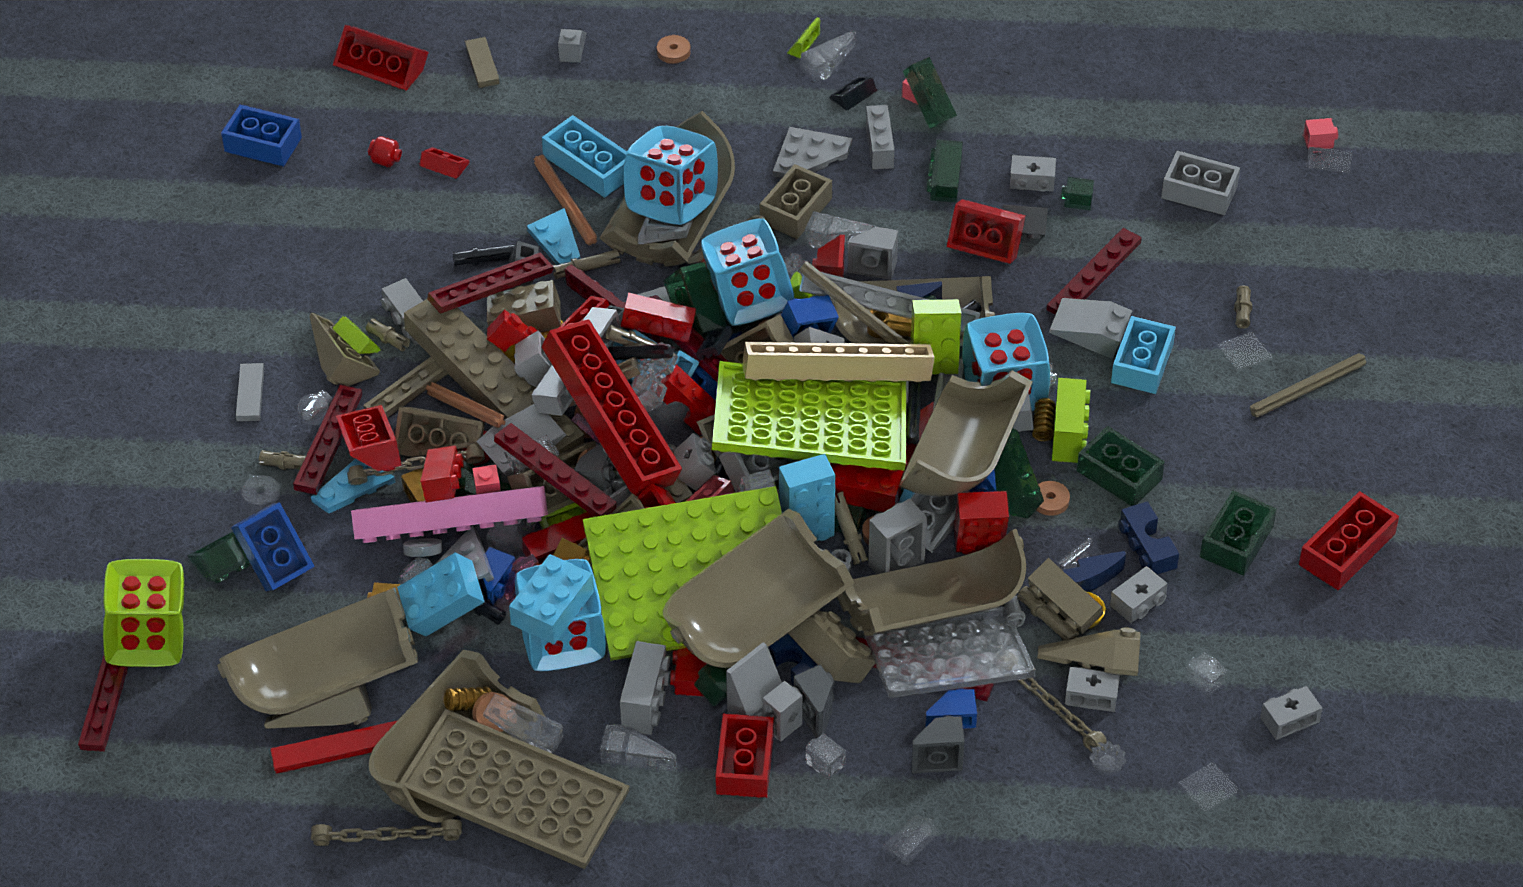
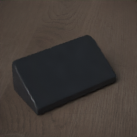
[829,76,877,111]

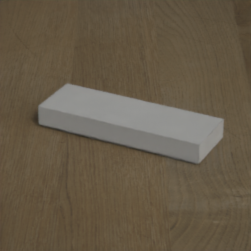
[236,363,264,421]

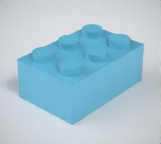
[1111,316,1176,394]
[397,552,484,636]
[509,554,594,644]

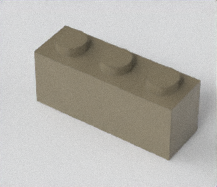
[1028,558,1103,634]

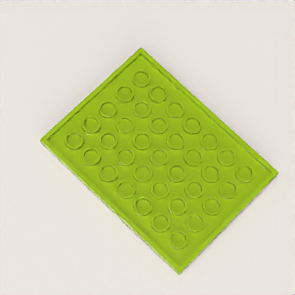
[712,361,906,471]
[583,486,782,661]

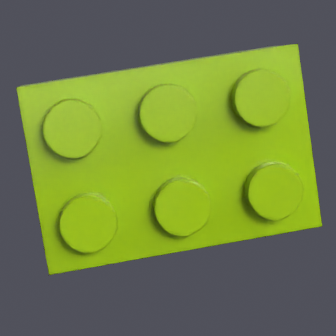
[911,300,961,374]
[1052,378,1090,463]

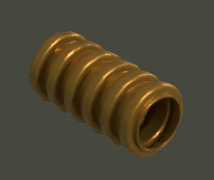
[1032,398,1056,441]
[444,687,492,711]

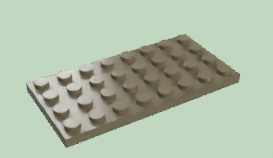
[399,709,630,869]

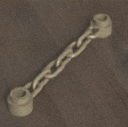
[347,444,485,485]
[995,655,1106,754]
[311,819,462,846]

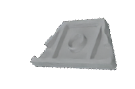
[638,217,694,244]
[436,526,494,582]

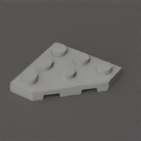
[773,127,852,178]

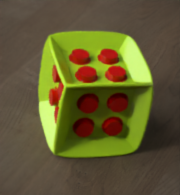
[103,559,184,667]

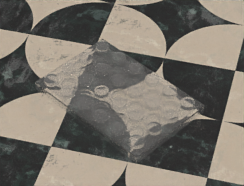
[863,606,1035,698]

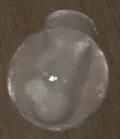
[297,390,332,426]

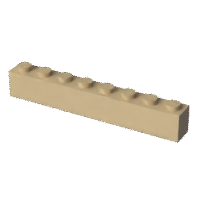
[742,342,934,382]

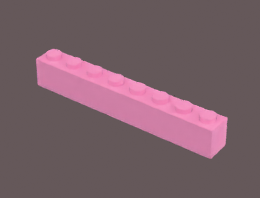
[351,486,548,543]

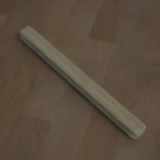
[799,262,910,344]
[1250,353,1366,417]

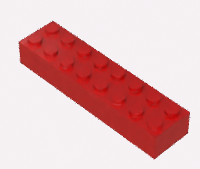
[542,319,682,496]

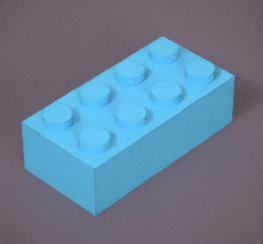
[542,115,627,198]
[779,454,835,541]

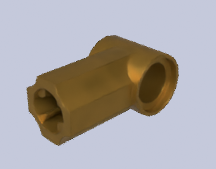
[867,310,911,338]

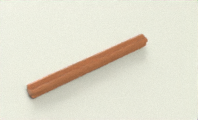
[534,155,597,245]
[426,382,506,428]

